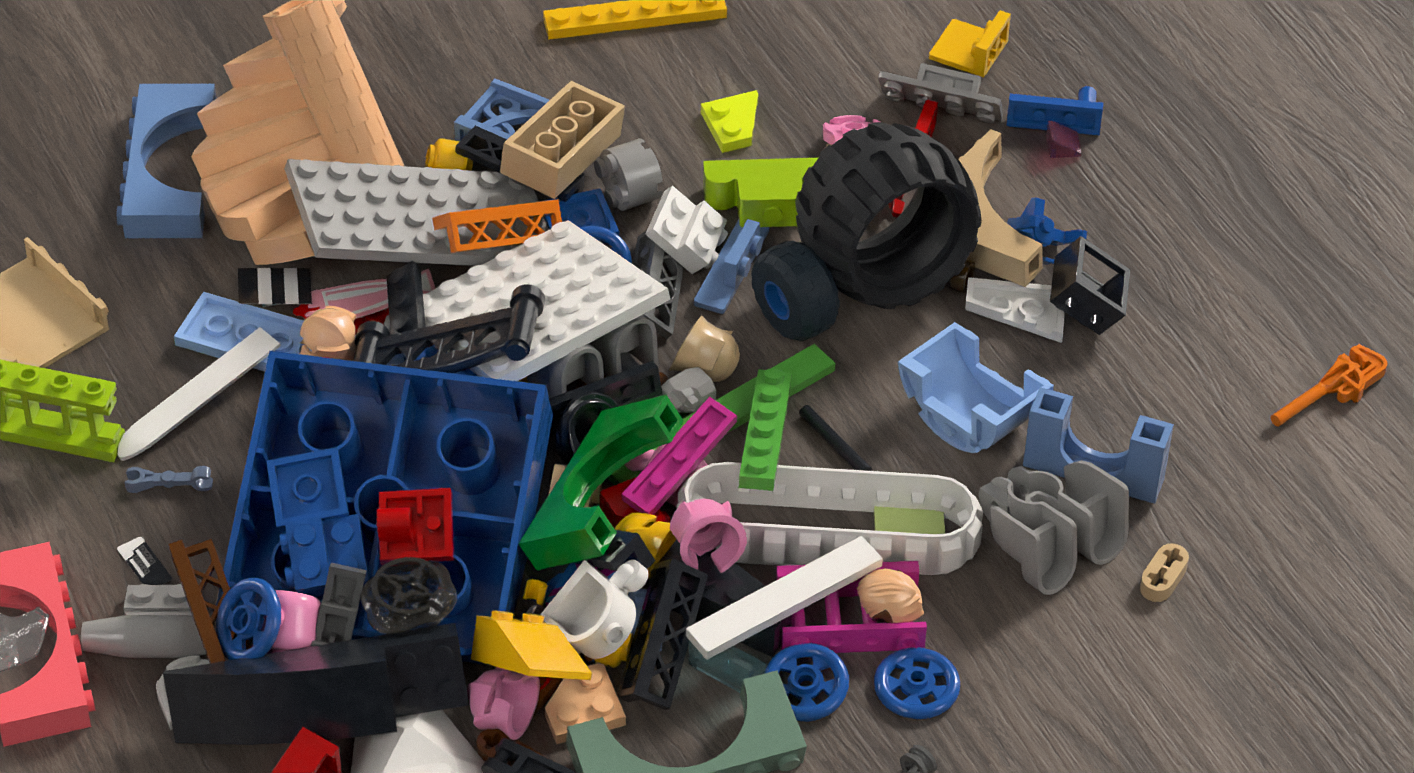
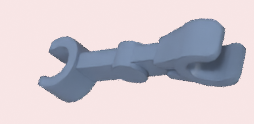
[124,466,213,493]

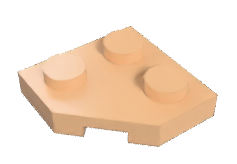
[545,663,626,745]

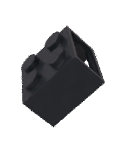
[1050,236,1130,335]

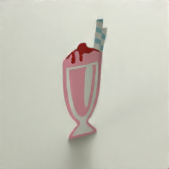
[262,269,435,320]

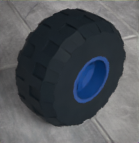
[751,240,840,341]

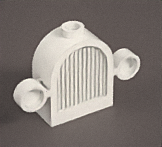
[540,560,648,659]

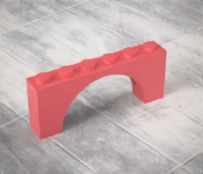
[0,542,96,747]

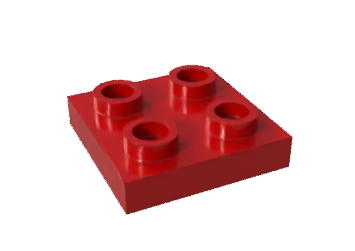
[377,488,454,565]

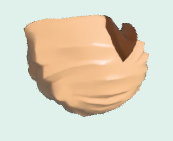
[857,568,924,623]

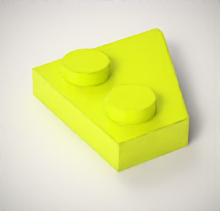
[701,90,758,153]

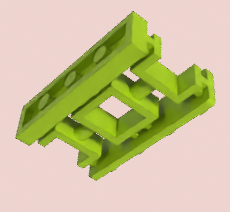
[0,359,125,462]

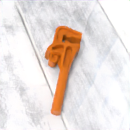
[1271,344,1388,427]

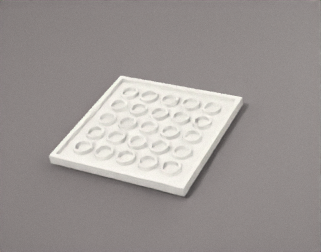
[423,220,671,381]

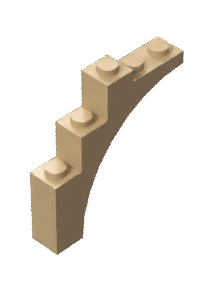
[958,129,1043,287]

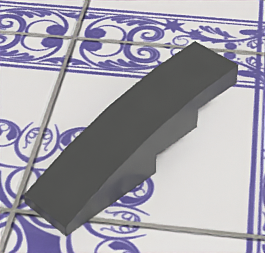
[311,563,367,647]

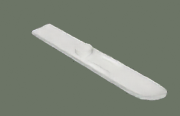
[117,327,281,461]

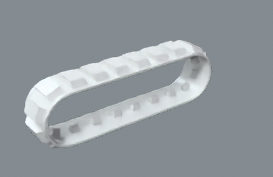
[677,462,983,575]

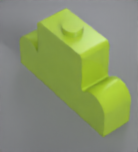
[703,158,818,227]

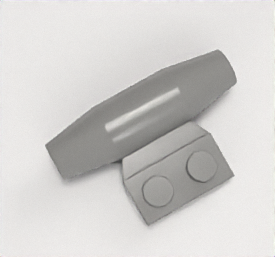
[81,584,216,658]

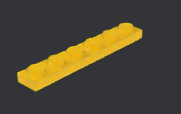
[543,0,727,40]

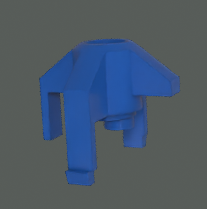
[1007,197,1087,265]

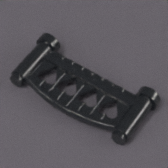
[353,284,545,373]

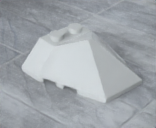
[351,710,485,773]

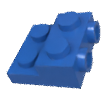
[280,514,371,596]

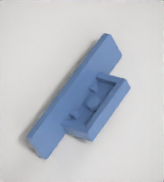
[694,219,769,314]

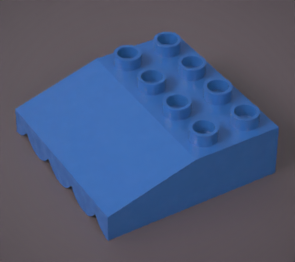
[216,351,553,665]

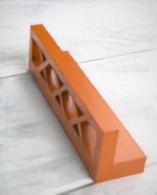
[432,200,562,253]

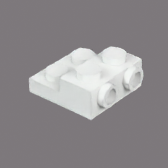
[645,186,728,274]

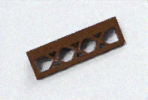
[168,539,251,664]

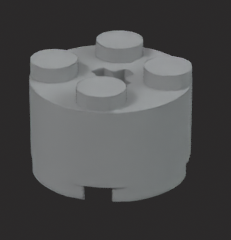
[594,138,663,211]

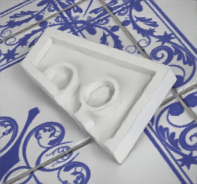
[965,277,1065,343]

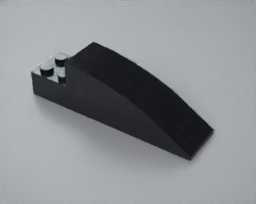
[163,623,469,745]

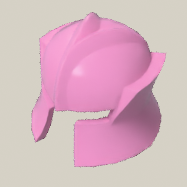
[669,498,747,573]
[467,667,540,740]

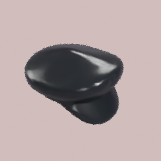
[554,391,619,464]

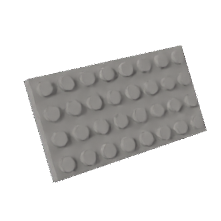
[284,159,549,266]

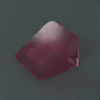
[1046,121,1082,158]

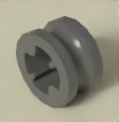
[900,745,937,773]

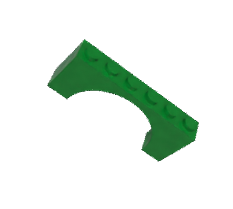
[518,395,684,570]

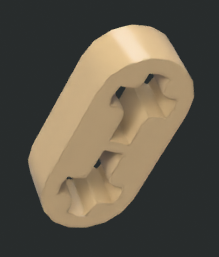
[1140,544,1189,602]

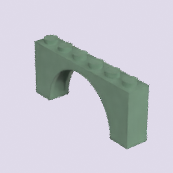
[566,670,807,773]

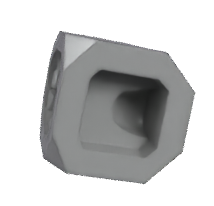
[660,367,716,413]

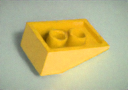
[471,611,592,680]

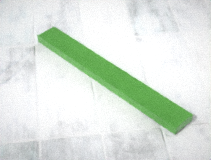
[607,344,835,485]

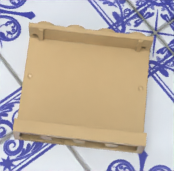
[0,237,109,368]

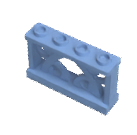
[454,79,549,141]

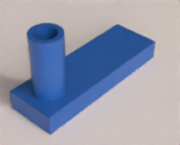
[1006,86,1103,135]

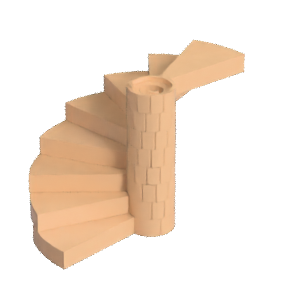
[191,0,404,265]

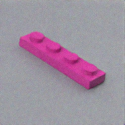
[622,397,737,515]

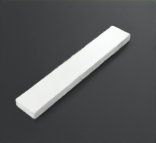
[686,536,883,660]

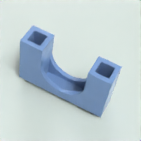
[1023,387,1174,504]

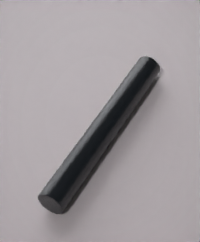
[799,405,872,471]

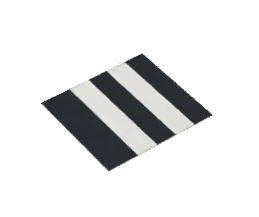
[238,268,312,304]

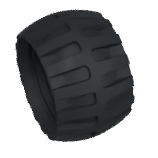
[796,122,982,309]

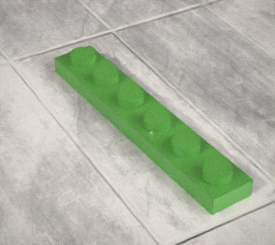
[738,368,792,491]

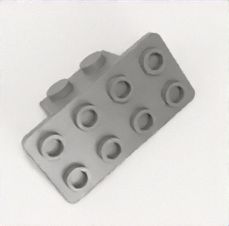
[878,63,1003,123]

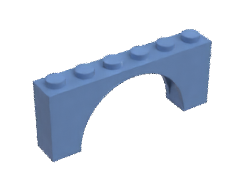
[117,84,216,238]

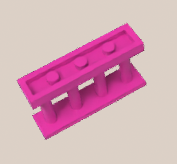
[776,561,927,653]

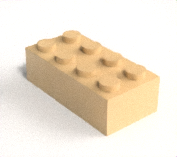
[500,81,625,199]

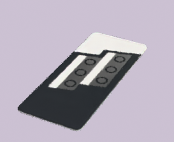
[117,537,172,585]

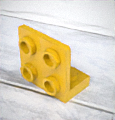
[929,10,1011,78]

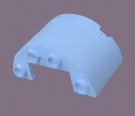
[898,322,1054,453]

